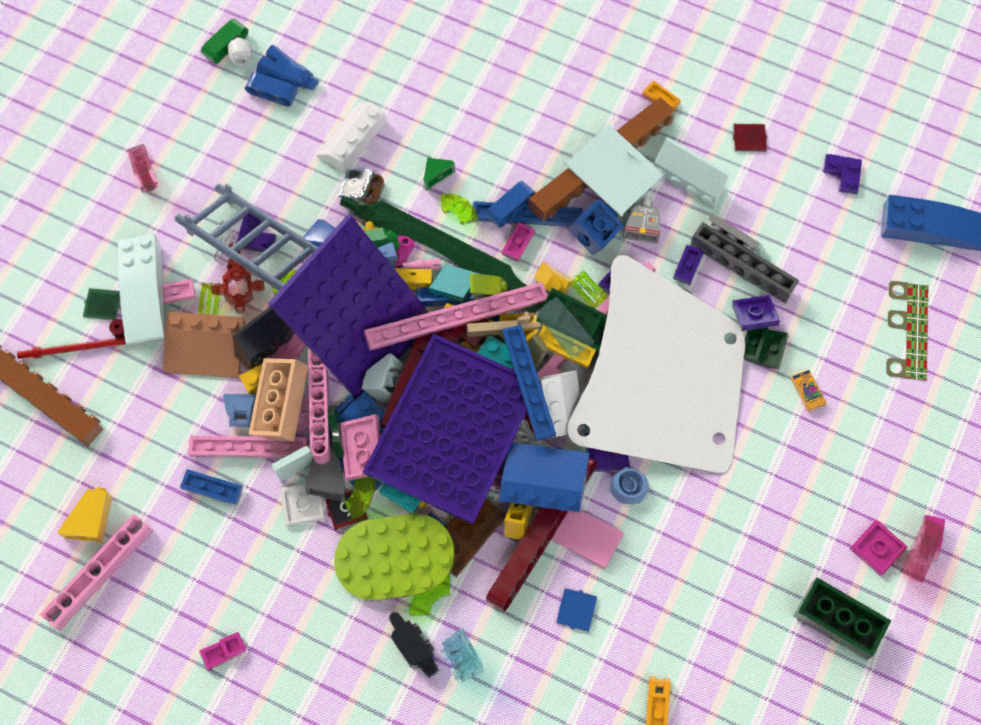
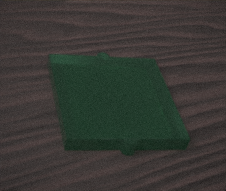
[83,288,121,320]

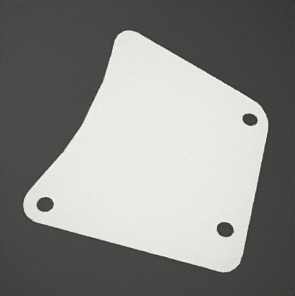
[567,255,745,473]

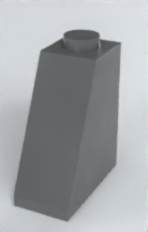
[305,445,346,502]

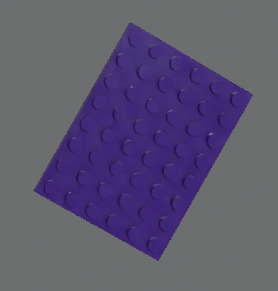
[268,214,430,399]
[363,334,541,525]

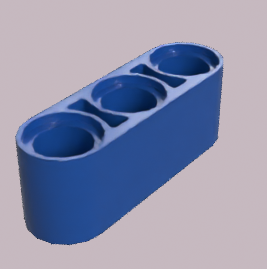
[245,72,298,107]
[485,180,536,228]

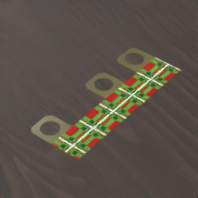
[886,281,929,381]

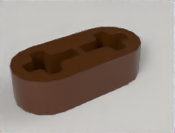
[361,174,385,204]

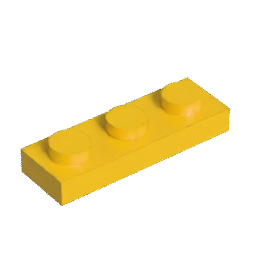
[538,325,596,368]

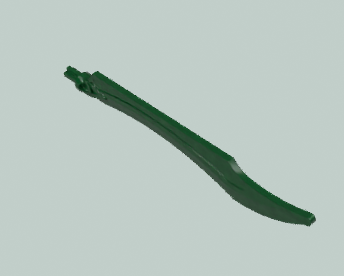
[339,195,545,311]

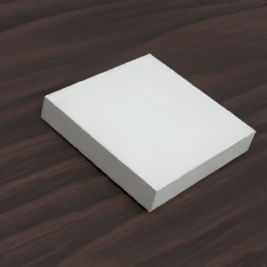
[280,483,326,528]

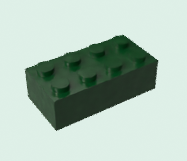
[793,577,892,660]

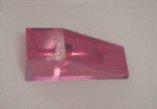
[127,144,160,193]
[900,517,944,583]

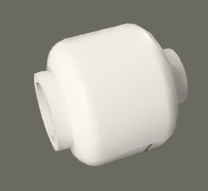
[228,38,251,66]

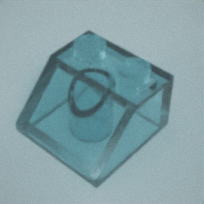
[440,628,484,683]

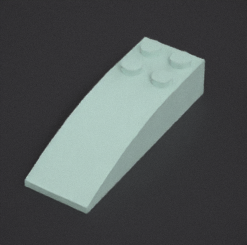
[118,234,165,345]

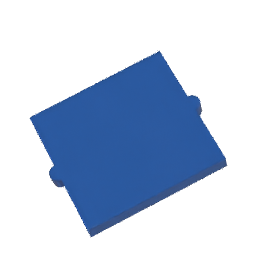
[556,588,597,632]

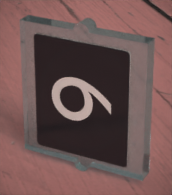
[337,168,374,199]

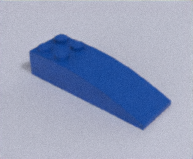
[881,194,981,251]

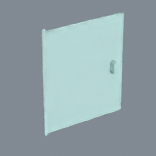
[564,124,664,217]

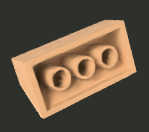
[249,359,309,442]

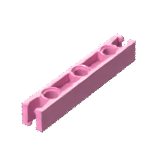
[40,514,153,631]

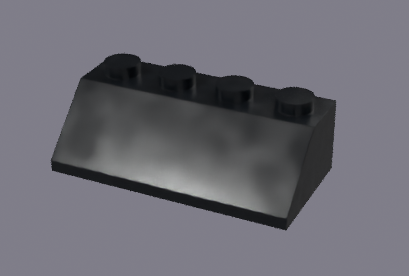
[232,307,295,370]

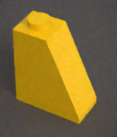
[58,487,112,542]

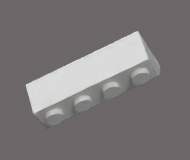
[316,102,387,174]

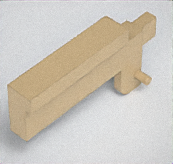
[466,312,541,337]

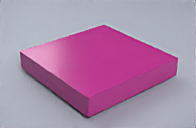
[849,519,908,577]

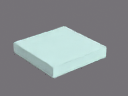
[272,446,313,482]

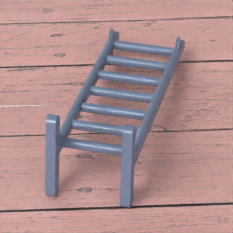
[174,183,318,291]

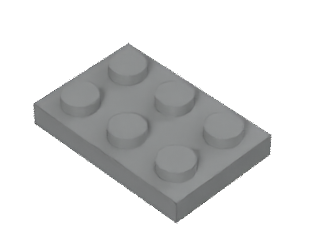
[708,213,763,252]

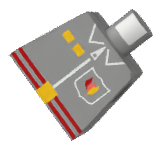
[623,199,660,244]

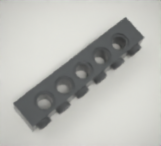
[690,222,800,304]

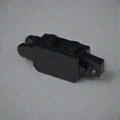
[389,612,439,678]

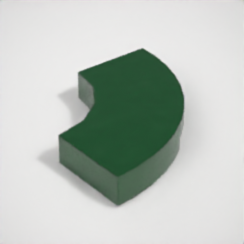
[327,405,345,459]

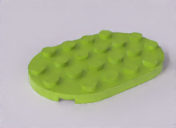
[334,513,455,601]

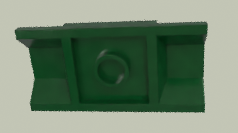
[536,288,607,352]

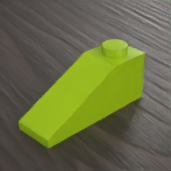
[469,273,507,298]

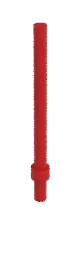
[17,337,127,359]

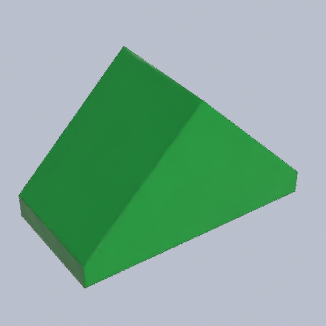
[423,157,455,191]

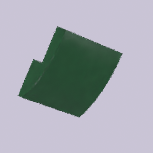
[743,327,789,370]

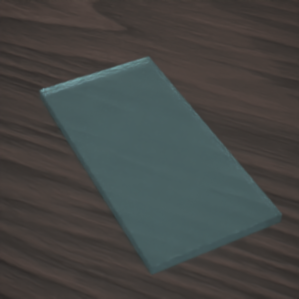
[535,297,595,359]

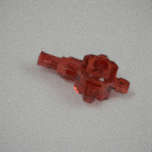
[211,242,265,313]

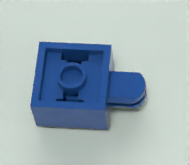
[568,199,624,256]

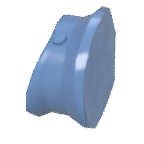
[610,467,649,505]

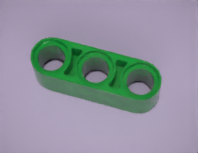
[201,18,249,64]

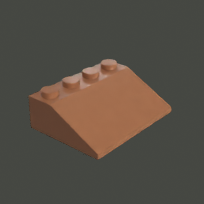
[163,312,247,378]

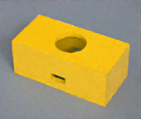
[394,268,433,290]

